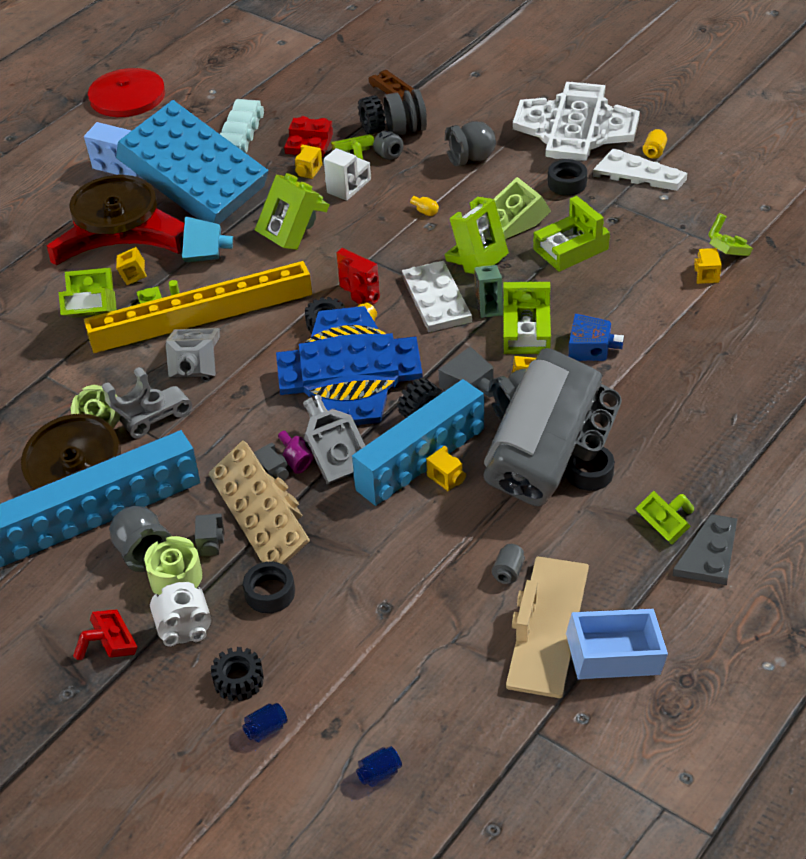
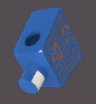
[568,314,624,361]

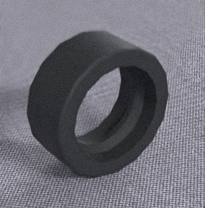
[548,159,588,196]
[566,443,615,491]
[242,562,295,613]

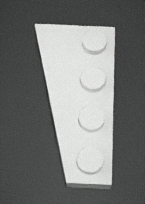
[593,149,687,191]

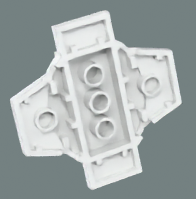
[513,82,640,161]

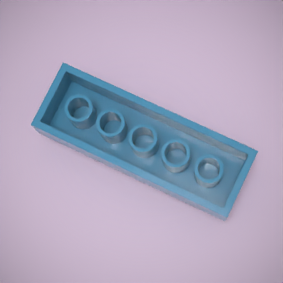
[352,379,484,506]

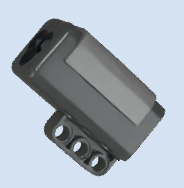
[483,348,622,506]

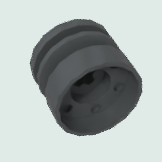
[383,89,427,136]

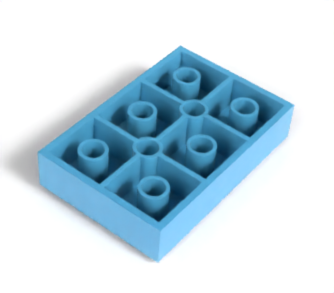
[116,100,269,224]

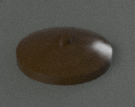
[69,175,157,234]
[21,414,121,490]

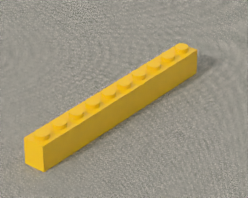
[84,261,312,354]

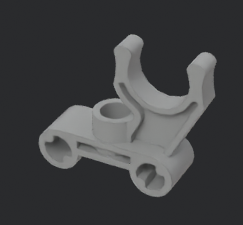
[102,367,192,438]

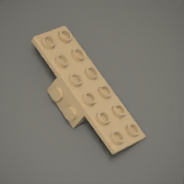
[209,441,310,565]
[506,556,589,698]

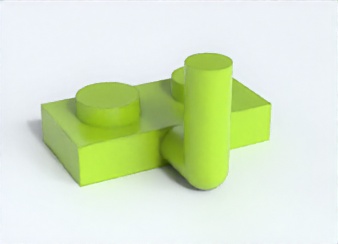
[635,491,694,545]

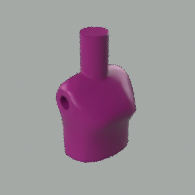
[278,431,314,474]

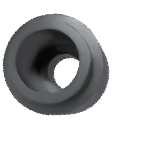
[492,544,525,584]

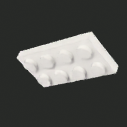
[402,261,472,332]

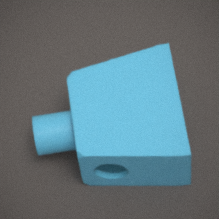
[182,217,233,262]

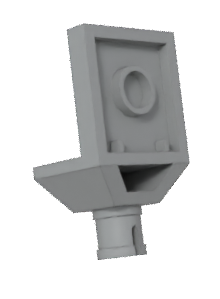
[166,328,220,378]
[303,395,365,485]

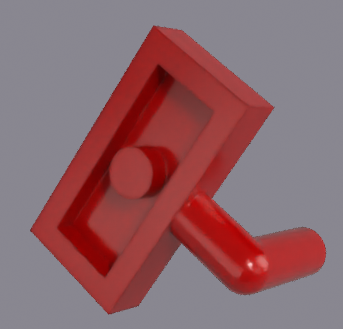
[73,609,137,660]

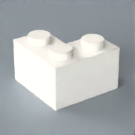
[324,148,371,201]

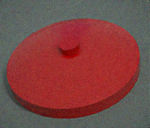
[88,68,165,117]

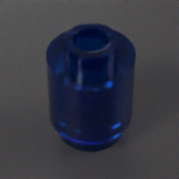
[242,703,288,743]
[356,746,402,788]

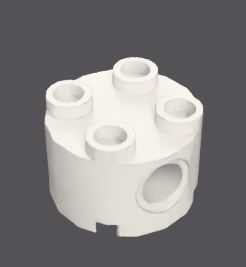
[150,582,211,646]

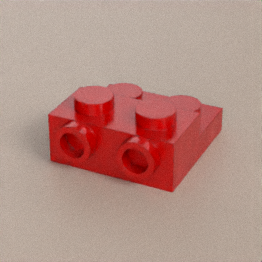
[284,116,333,157]
[336,248,380,305]

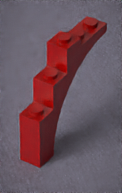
[46,208,185,266]

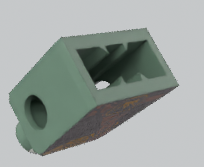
[474,265,503,318]

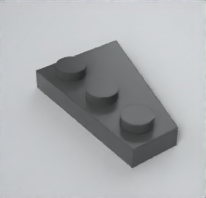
[672,514,737,585]

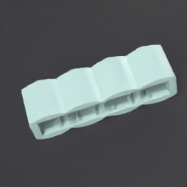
[220,99,264,153]

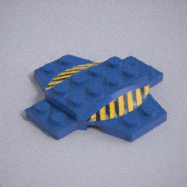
[276,306,423,425]

